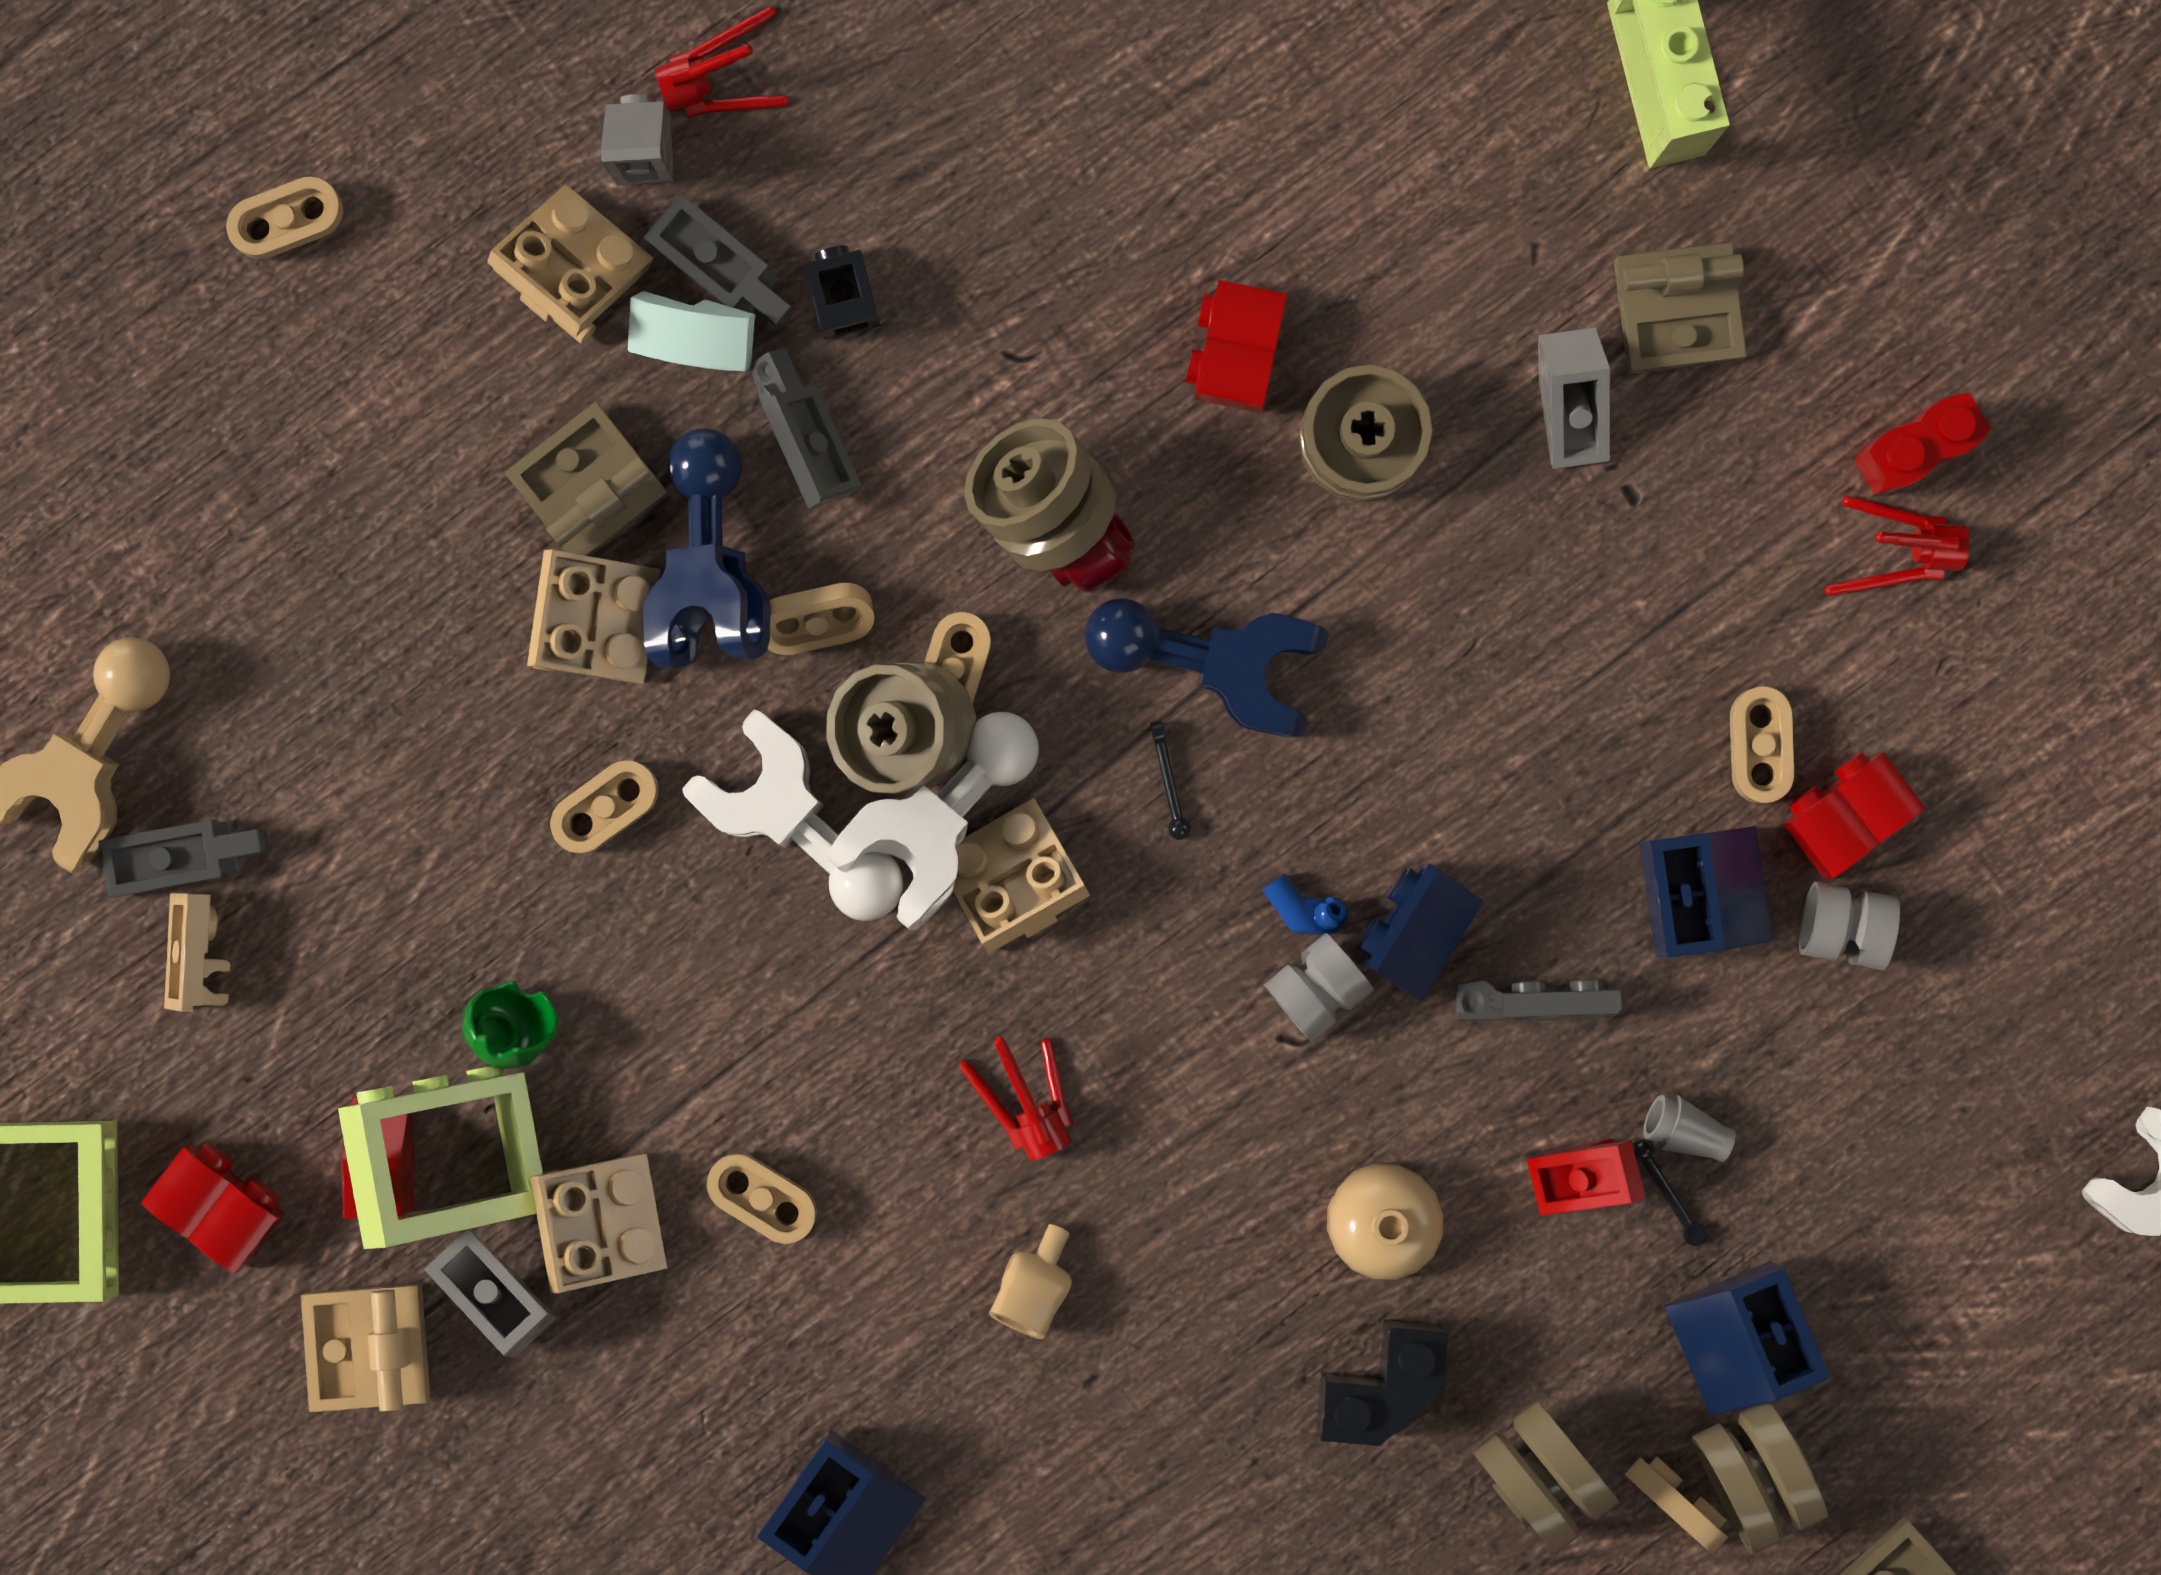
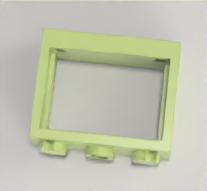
[1607,0,1730,169]
[338,1066,543,1249]
[0,1121,119,1304]

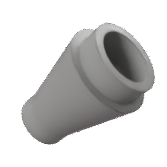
[1643,1095,1736,1162]

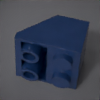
[1639,826,1773,958]
[1356,863,1484,1001]
[1663,1261,1830,1415]
[757,1430,926,1575]

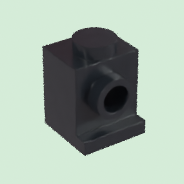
[804,245,881,340]

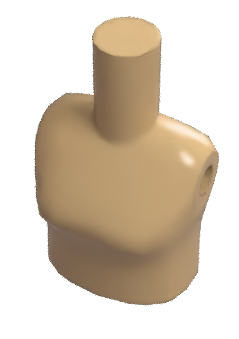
[989,1224,1072,1339]

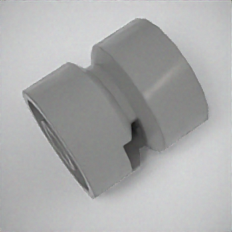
[1799,882,1900,970]
[1263,933,1374,1043]

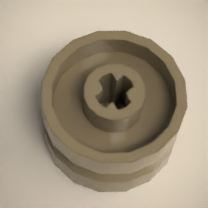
[1298,364,1433,503]
[964,418,1116,571]
[826,661,976,793]
[1472,1399,1620,1555]
[1691,1402,1828,1555]

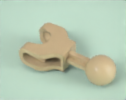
[0,637,170,874]

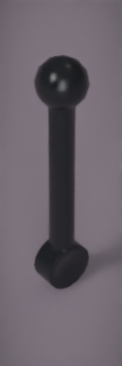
[1150,720,1191,840]
[1632,1139,1707,1246]

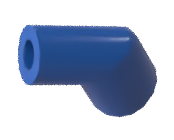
[1262,873,1348,936]

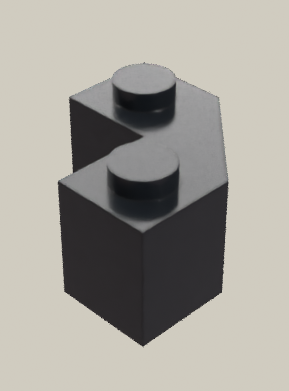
[1316,1319,1449,1446]

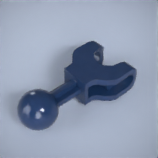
[643,428,770,670]
[1084,598,1329,738]

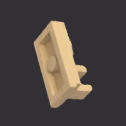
[164,893,230,1012]

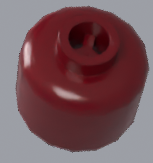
[1050,512,1135,593]

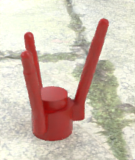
[655,7,790,119]
[1824,496,1970,596]
[959,1036,1073,1161]

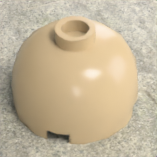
[1327,1163,1444,1280]

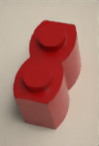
[1186,280,1287,413]
[1854,393,1991,496]
[1782,751,1925,879]
[141,1143,285,1274]

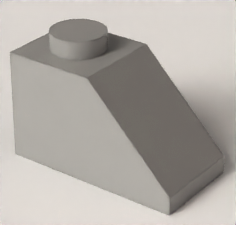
[601,94,674,186]
[1538,327,1610,469]
[424,1229,557,1358]

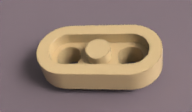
[226,177,343,259]
[768,583,874,655]
[925,612,991,705]
[1730,687,1794,804]
[550,760,659,853]
[707,1153,817,1244]
[1625,1456,1728,1555]

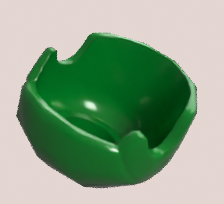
[462,981,559,1069]

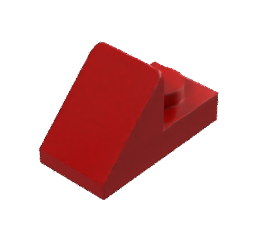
[1526,1138,1646,1216]

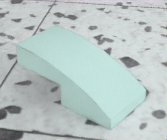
[628,291,755,372]

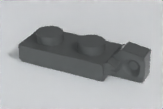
[643,193,794,330]
[750,347,862,509]
[98,820,270,898]
[1455,980,1622,1022]

